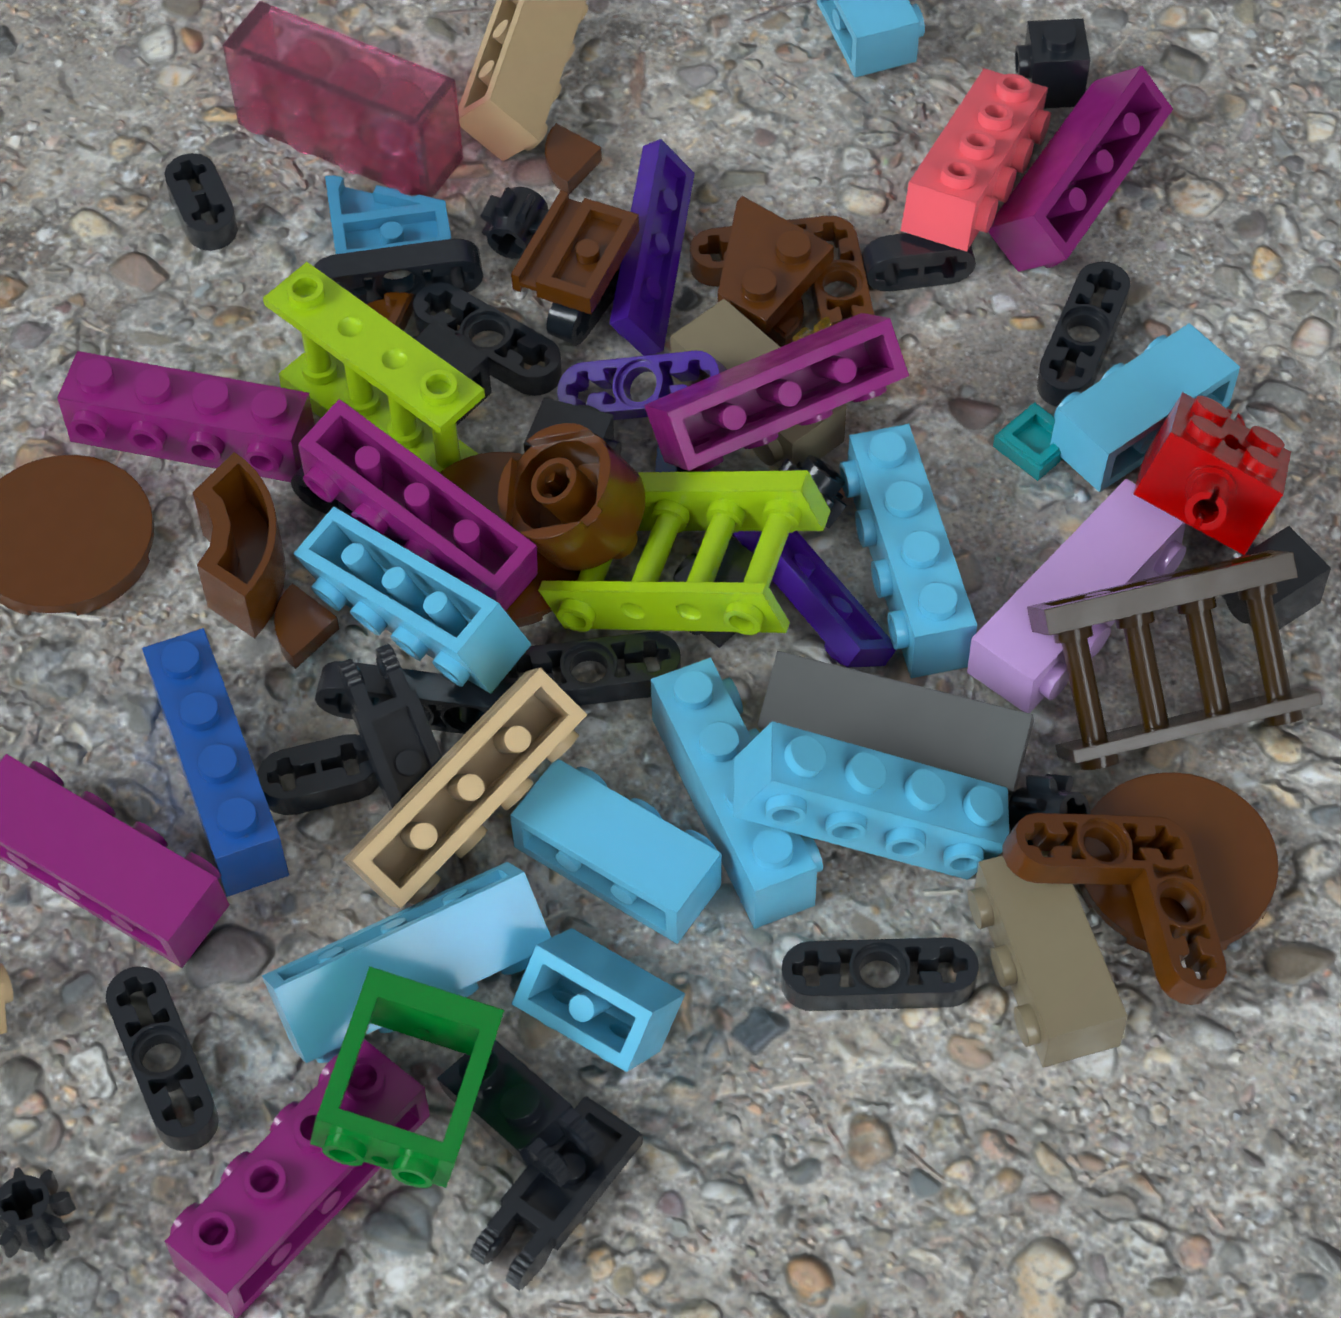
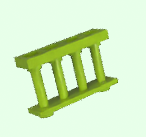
[263,262,485,472]
[538,470,831,635]

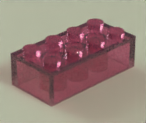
[223,1,463,198]

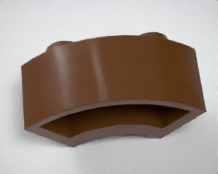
[192,452,286,639]

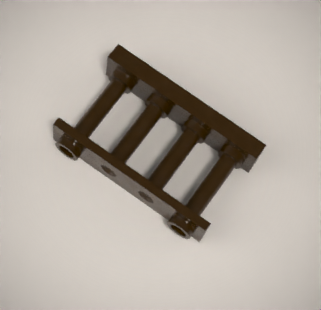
[1027,550,1323,770]

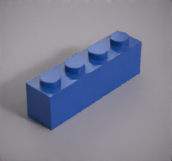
[142,628,290,897]

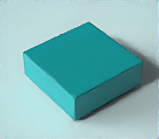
[993,402,1063,481]

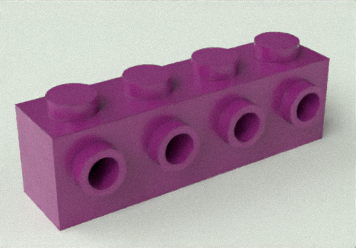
[988,66,1173,272]
[644,313,909,472]
[57,351,315,482]
[298,399,538,611]
[0,754,230,968]
[165,1039,430,1318]

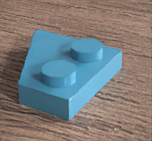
[325,175,451,254]

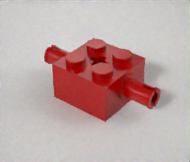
[1133,392,1291,556]

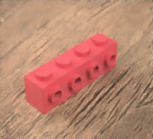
[901,68,1051,252]

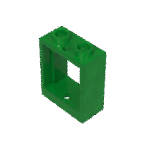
[310,966,504,1188]

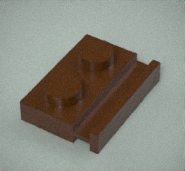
[511,190,640,315]

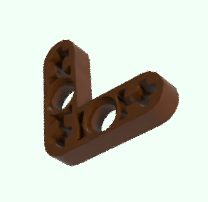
[690,215,874,331]
[1002,813,1227,1005]

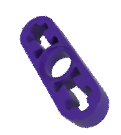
[557,350,727,420]

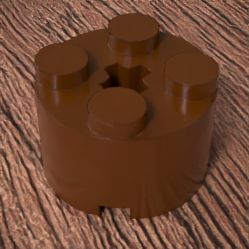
[498,423,645,571]

